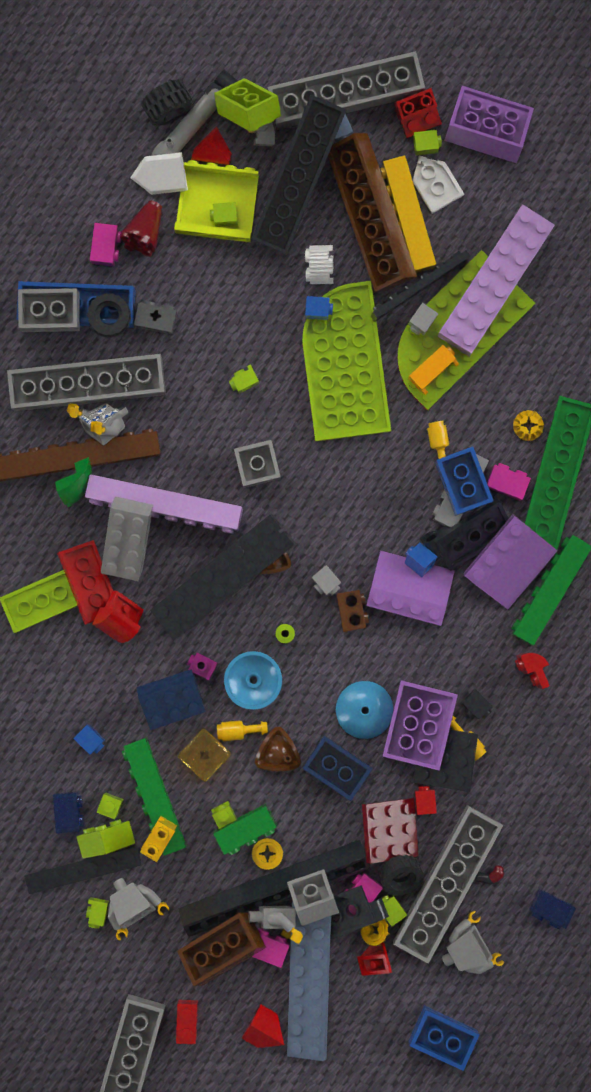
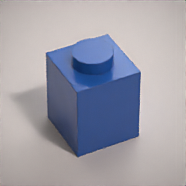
[305,296,333,320]
[405,542,437,577]
[73,724,105,755]

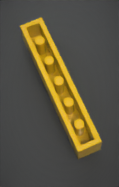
[380,155,436,273]

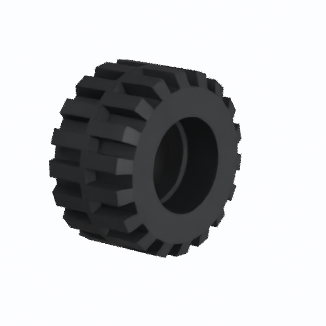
[141,79,194,126]

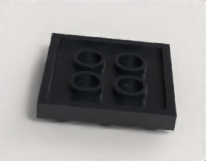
[413,729,478,792]

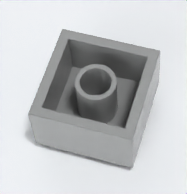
[234,440,281,488]
[287,869,339,926]

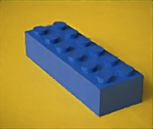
[17,281,136,328]

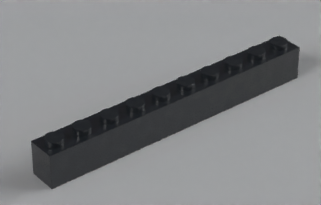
[178,840,370,937]

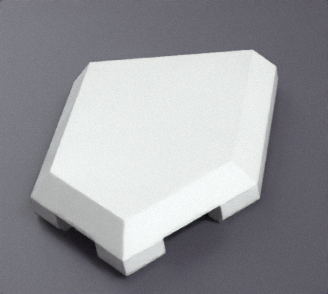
[130,152,188,195]
[413,156,464,214]

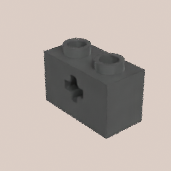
[134,301,177,335]

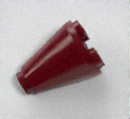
[120,201,162,257]

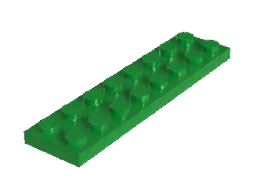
[524,396,591,553]

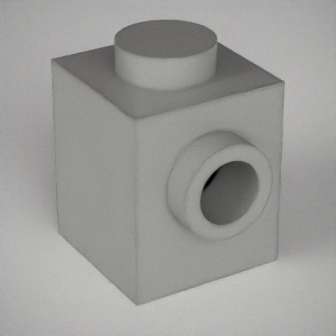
[408,303,438,335]
[312,565,341,595]

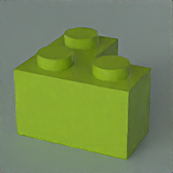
[76,819,135,858]

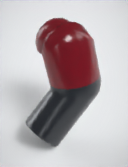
[476,865,504,884]

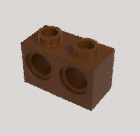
[336,590,369,632]

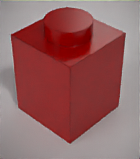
[414,786,437,815]

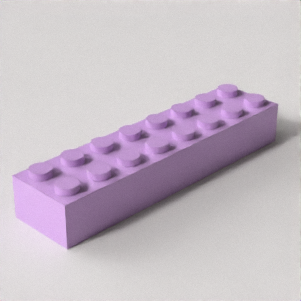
[438,204,555,357]
[85,474,243,534]

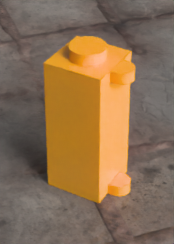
[408,345,459,395]

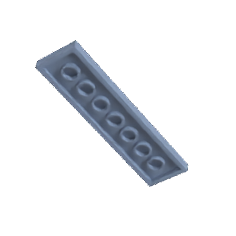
[287,902,331,1061]

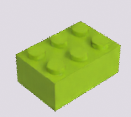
[214,78,281,132]

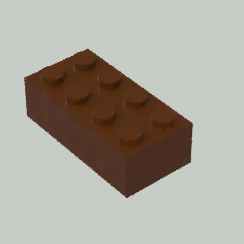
[177,913,266,986]

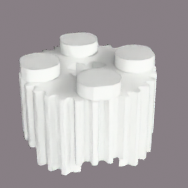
[305,245,333,284]

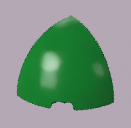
[55,457,92,507]

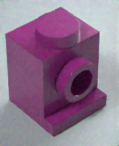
[187,653,218,680]

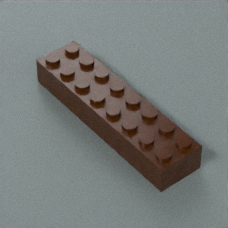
[328,133,417,292]

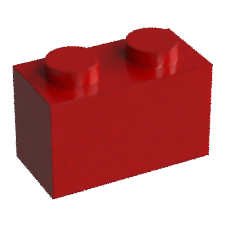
[176,1000,198,1044]

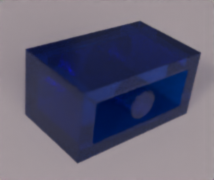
[53,791,84,834]
[529,889,576,930]

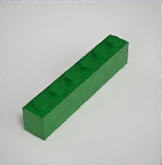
[511,535,591,646]
[122,737,187,856]

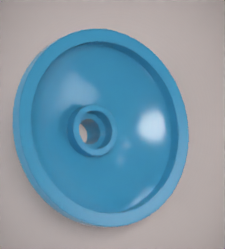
[224,651,282,709]
[336,681,393,739]

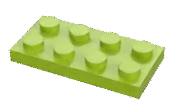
[0,570,77,633]

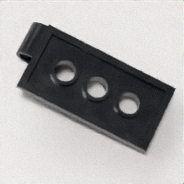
[421,499,509,571]
[330,885,389,940]

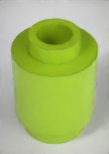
[276,624,295,643]

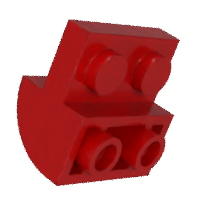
[394,88,442,138]
[92,591,144,643]
[515,653,550,689]

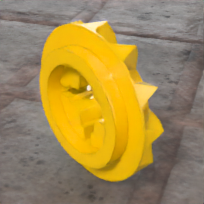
[513,410,544,441]
[252,838,283,869]
[361,918,389,946]

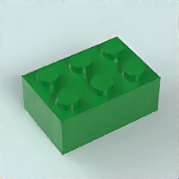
[213,804,277,855]

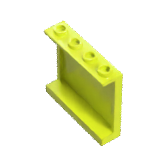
[174,160,259,243]

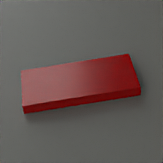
[57,540,113,625]

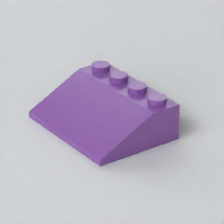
[444,86,534,163]
[464,514,558,609]
[366,551,455,626]
[383,680,458,771]

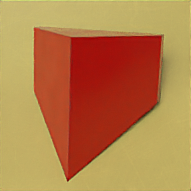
[191,126,232,165]
[357,942,392,976]
[242,1004,284,1048]

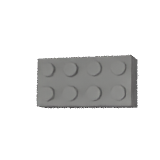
[101,496,153,581]

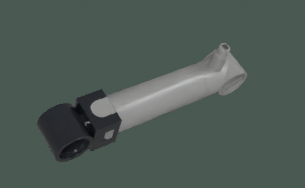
[152,70,238,156]

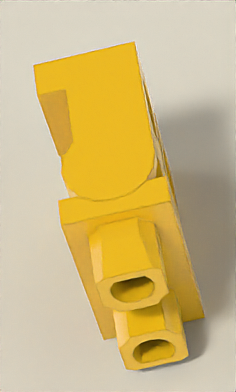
[140,816,177,862]

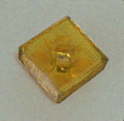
[178,728,231,782]

